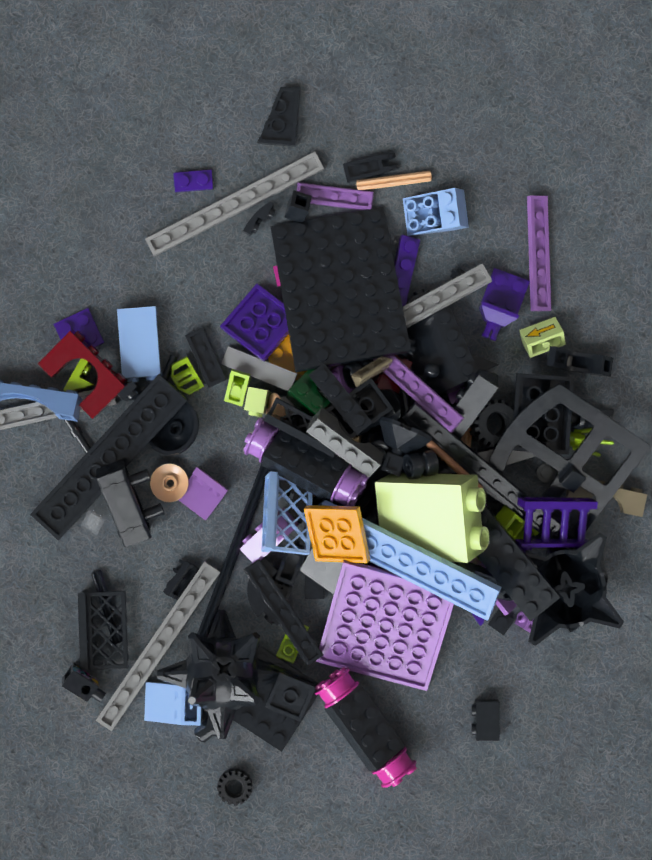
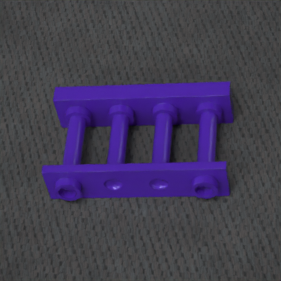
[515,497,598,550]

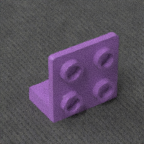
[179,467,229,520]

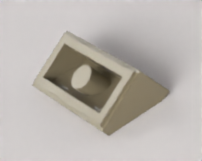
[351,356,393,387]

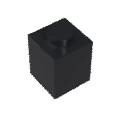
[284,190,312,223]

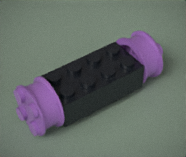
[244,417,369,506]

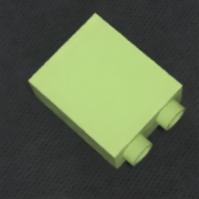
[375,473,489,563]

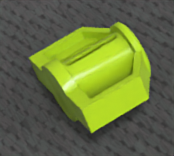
[171,356,204,395]

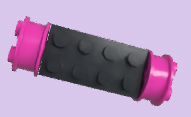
[314,667,417,788]

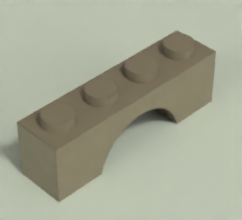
[565,480,647,517]

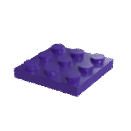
[220,284,289,362]

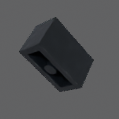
[471,699,500,741]

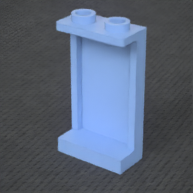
[117,306,162,382]

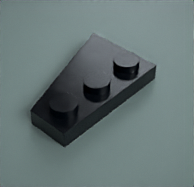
[257,87,300,147]

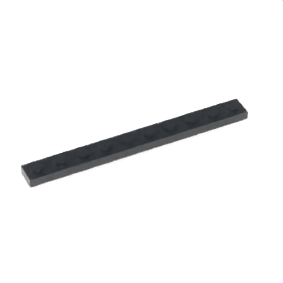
[402,402,561,539]

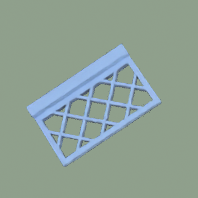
[261,471,313,555]

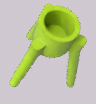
[569,428,614,457]

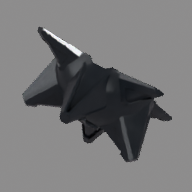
[525,533,624,646]
[157,610,286,739]

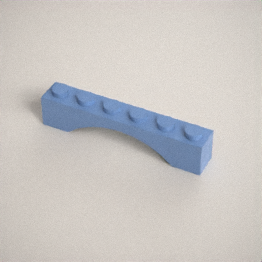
[0,380,83,422]

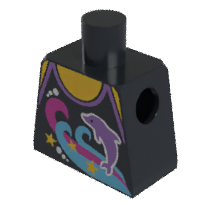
[62,663,106,702]

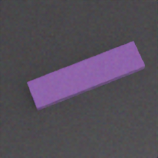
[297,182,374,210]

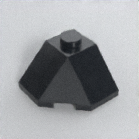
[380,416,433,456]

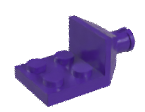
[479,268,530,341]

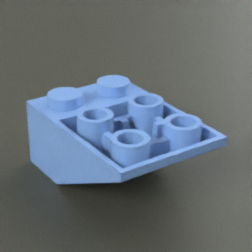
[403,188,469,236]
[144,682,203,726]

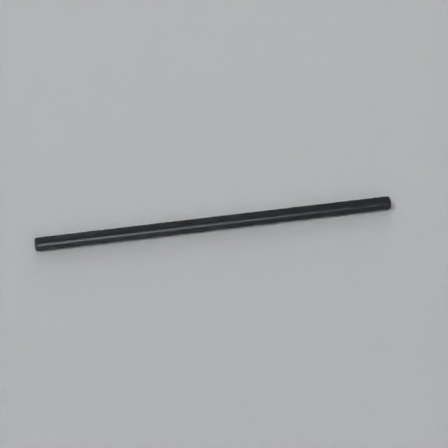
[197,417,288,637]

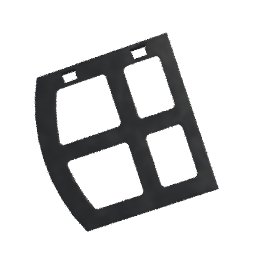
[482,383,651,549]

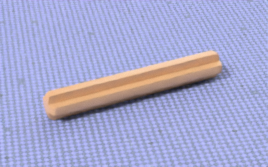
[356,171,432,190]

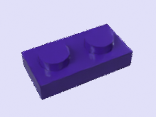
[173,170,213,193]

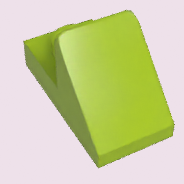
[63,359,95,391]
[224,369,251,406]

